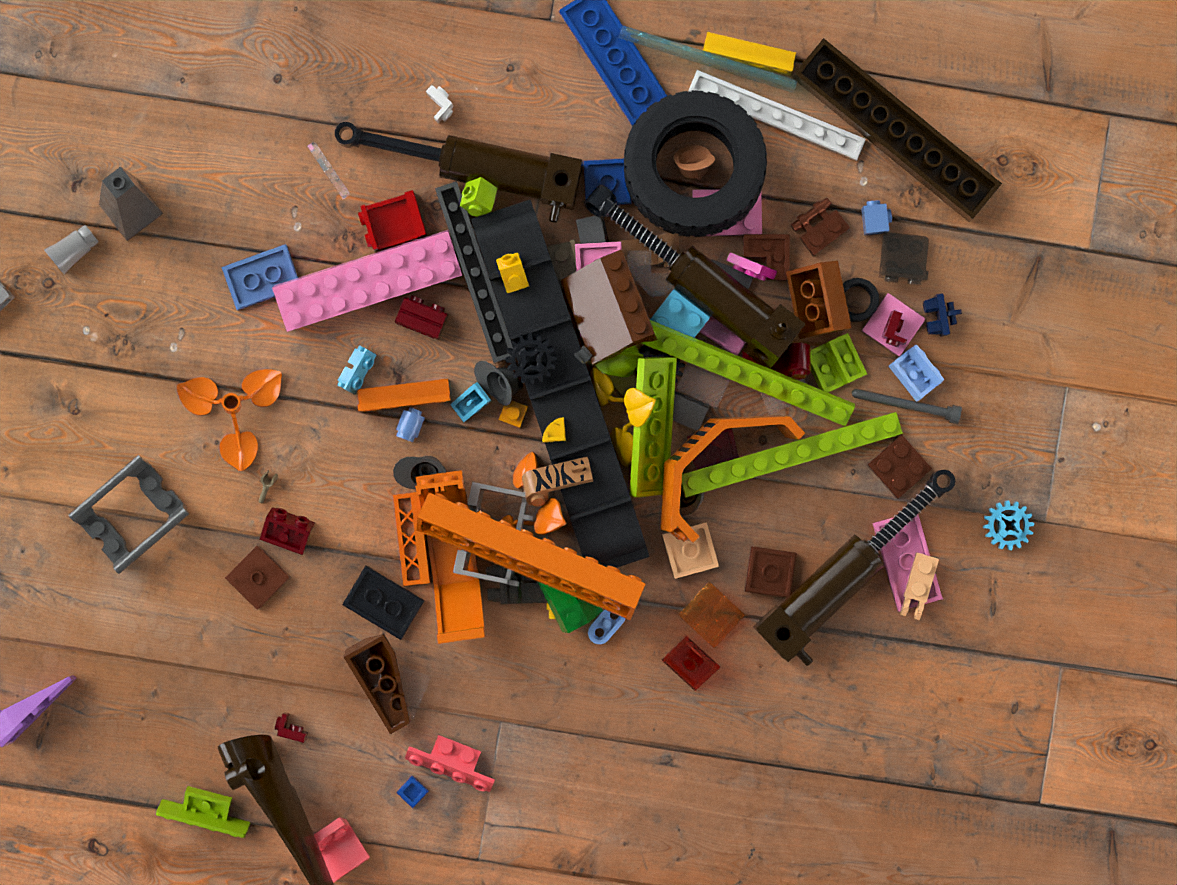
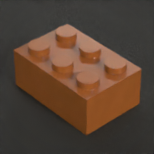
[786,260,852,339]

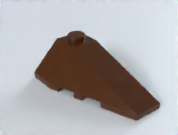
[344,634,410,734]

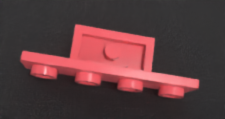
[405,735,495,792]

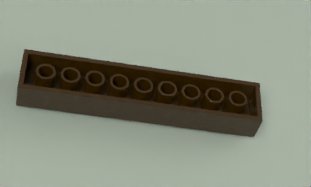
[793,38,1002,222]

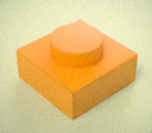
[498,401,528,428]

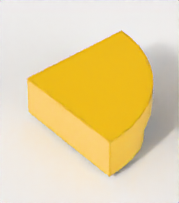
[542,417,566,442]

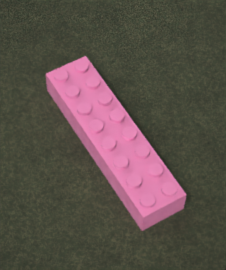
[272,230,462,332]

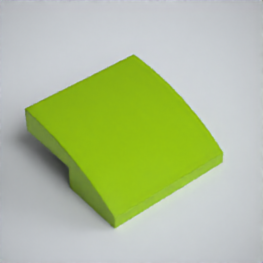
[811,333,867,392]

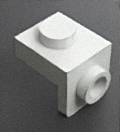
[426,85,454,123]

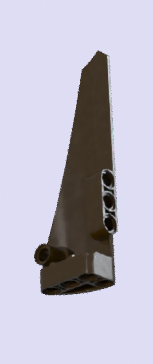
[217,734,334,885]

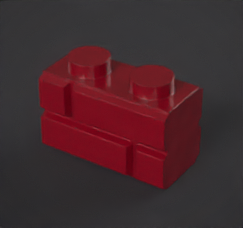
[395,295,448,340]

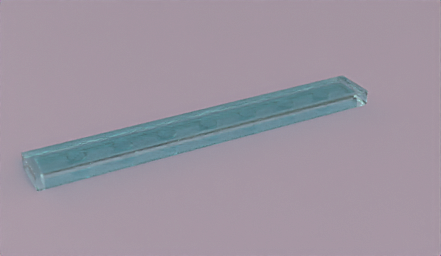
[618,26,797,93]

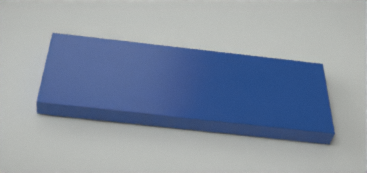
[559,0,667,126]

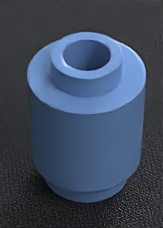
[396,407,425,442]

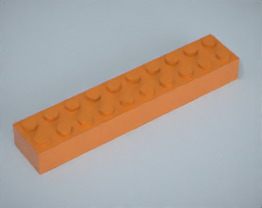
[417,493,645,620]

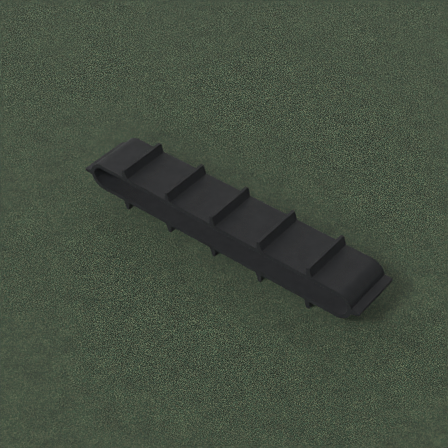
[471,199,650,568]

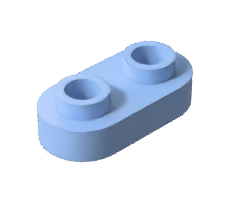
[588,610,626,644]

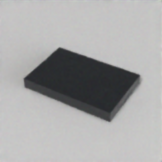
[342,565,425,640]

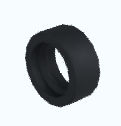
[843,278,879,322]

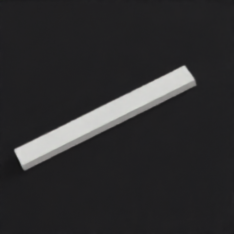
[688,70,866,161]

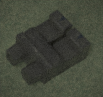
[486,565,547,604]

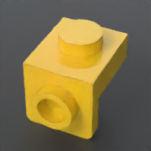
[496,253,529,294]

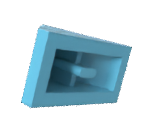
[450,382,492,422]

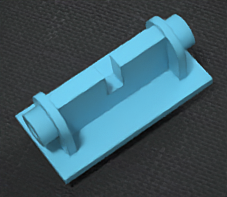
[338,345,377,395]

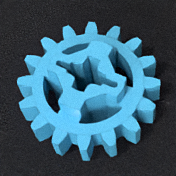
[983,501,1034,550]

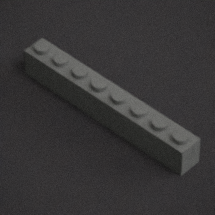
[435,181,513,364]

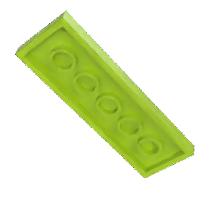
[630,356,677,498]

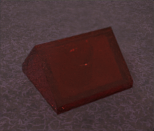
[662,634,720,691]

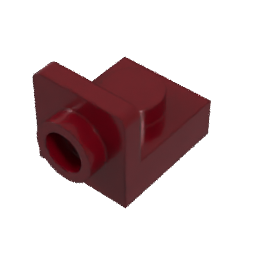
[882,310,907,347]
[275,712,308,743]

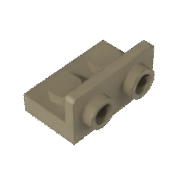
[548,239,580,291]

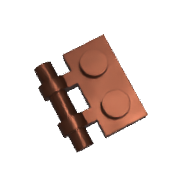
[790,197,850,256]

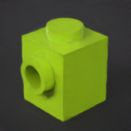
[460,177,498,217]

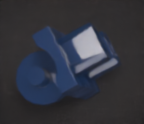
[923,293,962,337]

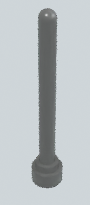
[852,389,962,424]

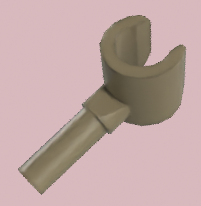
[258,470,278,503]

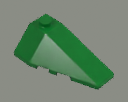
[537,581,603,633]

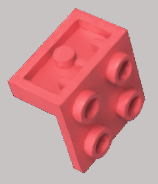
[314,817,370,883]

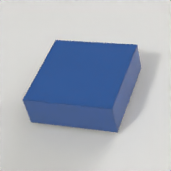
[396,775,429,808]

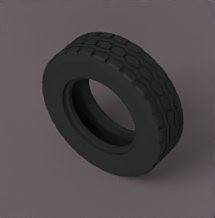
[624,90,767,237]

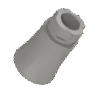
[44,225,99,275]

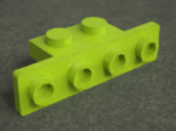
[156,786,250,838]

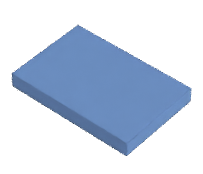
[221,244,299,311]

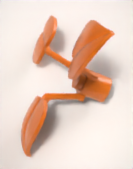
[177,369,282,471]
[501,452,566,535]

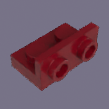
[259,507,315,555]

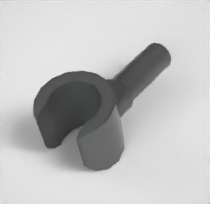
[574,346,592,366]

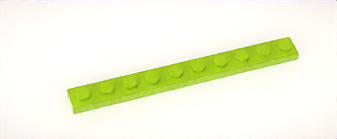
[642,320,855,426]
[681,412,903,498]

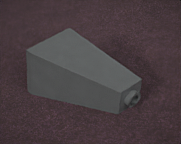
[99,167,163,241]

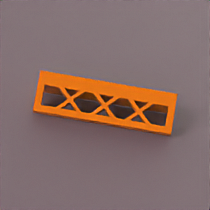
[357,379,451,412]
[393,492,431,586]

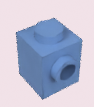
[861,200,892,236]

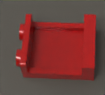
[358,190,427,252]

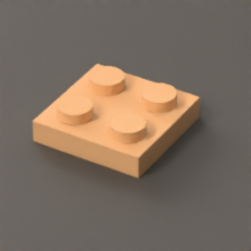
[662,522,719,579]

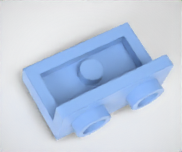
[888,345,944,402]

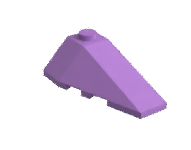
[0,675,77,748]

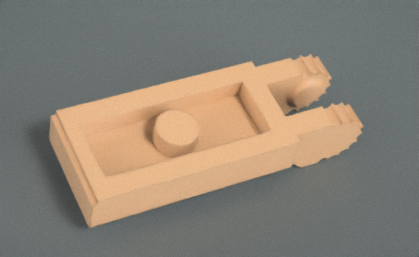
[900,552,939,620]

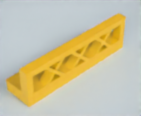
[702,32,796,76]

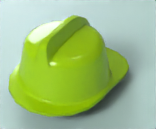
[595,346,644,377]

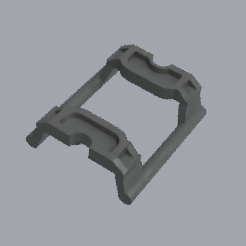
[68,455,189,574]

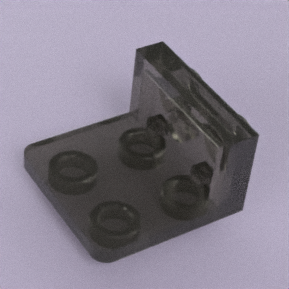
[879,232,929,285]

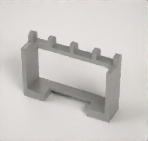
[453,482,533,587]

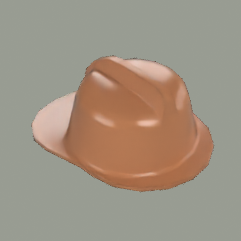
[674,145,715,180]

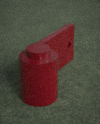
[742,343,811,379]

